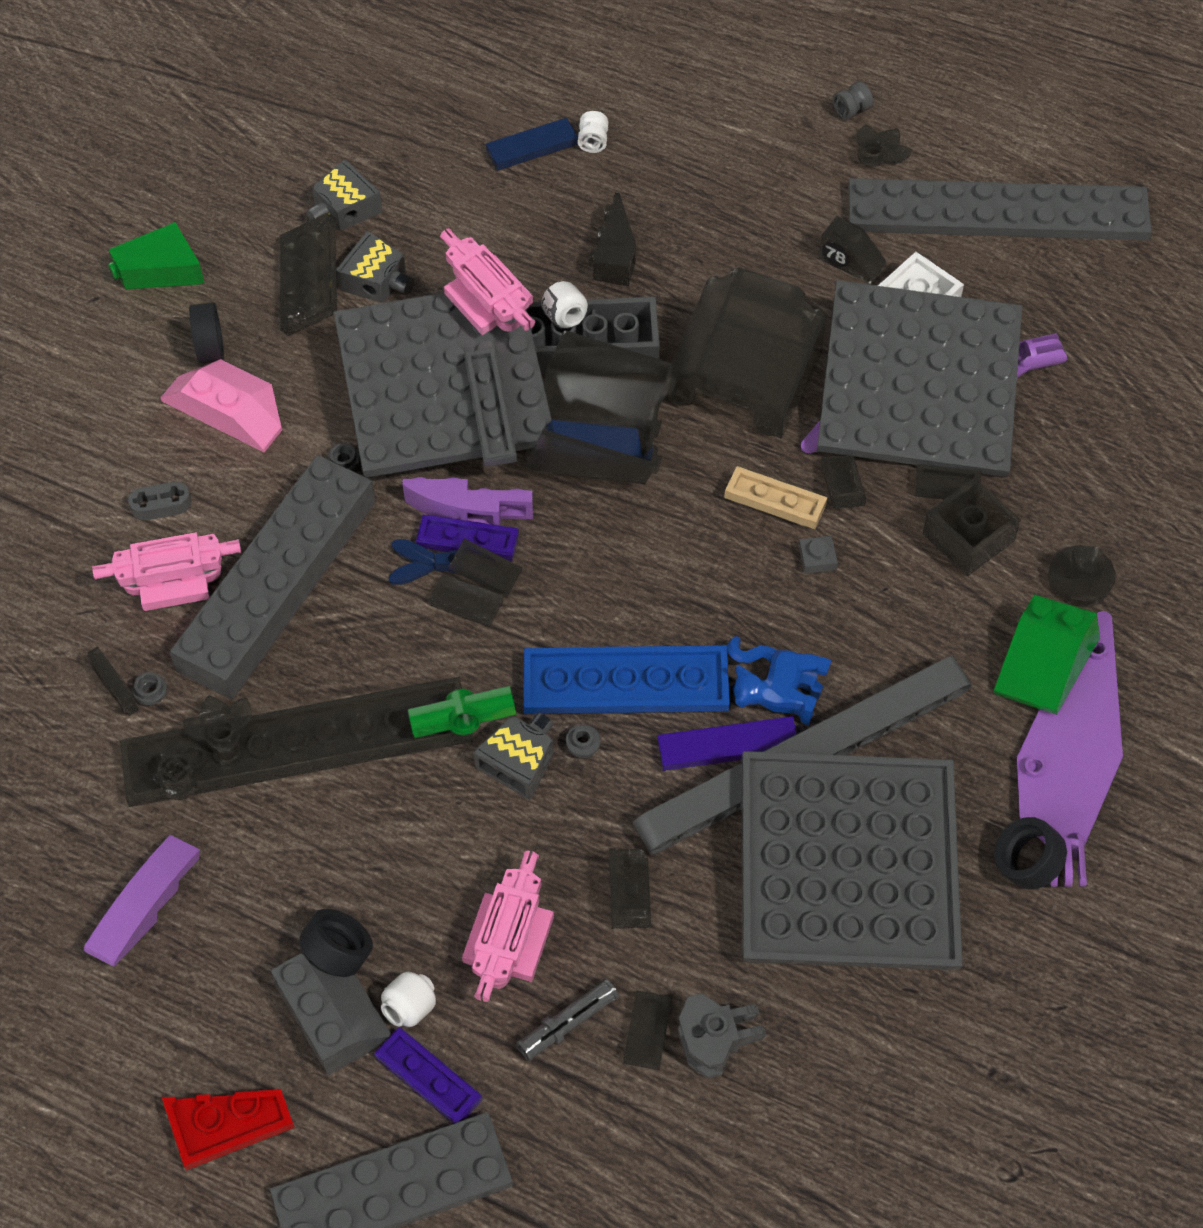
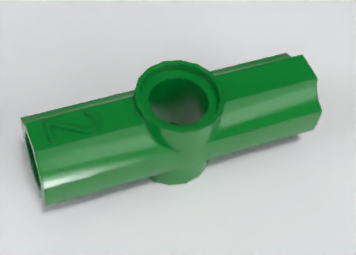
[408,686,517,738]

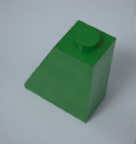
[107,222,204,290]

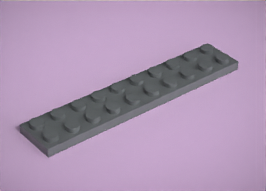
[848,178,1152,240]

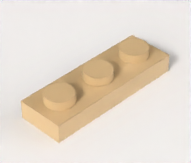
[724,466,828,529]

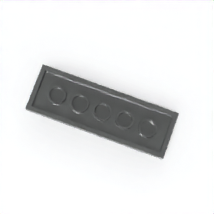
[270,1112,513,1228]

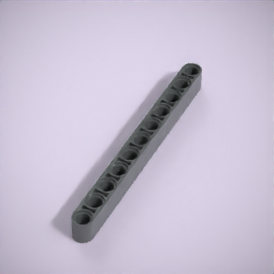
[632,656,972,855]

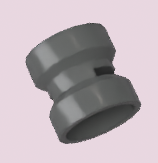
[833,81,873,120]

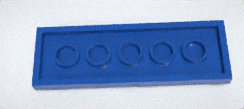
[524,645,730,714]

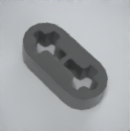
[128,482,192,520]

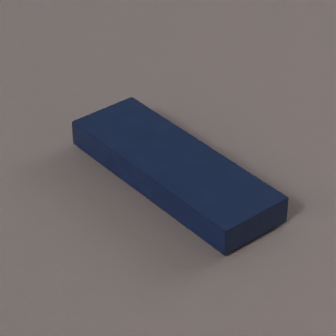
[486,118,578,171]
[547,420,642,462]

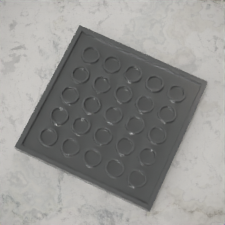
[816,280,1022,477]
[334,293,551,478]
[741,751,963,970]

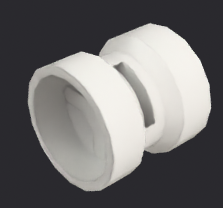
[578,111,609,153]

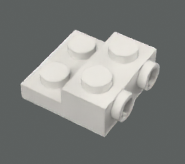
[878,252,964,297]

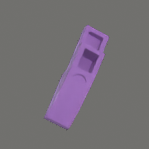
[402,477,533,526]

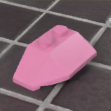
[160,359,282,453]

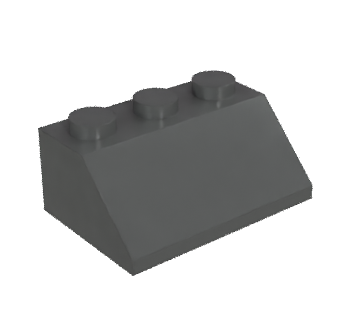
[270,952,391,1076]

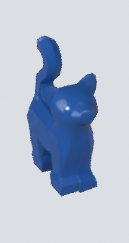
[727,636,832,726]

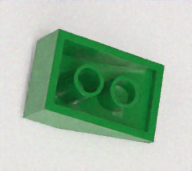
[994,594,1100,715]

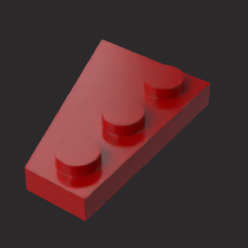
[162,1089,295,1171]

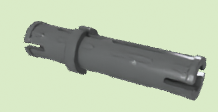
[516,979,619,1061]

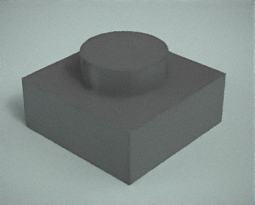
[799,536,838,574]

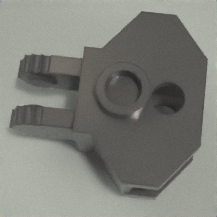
[678,993,767,1079]

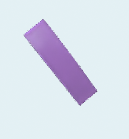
[84,835,200,967]

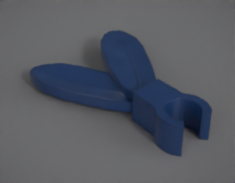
[389,539,464,585]

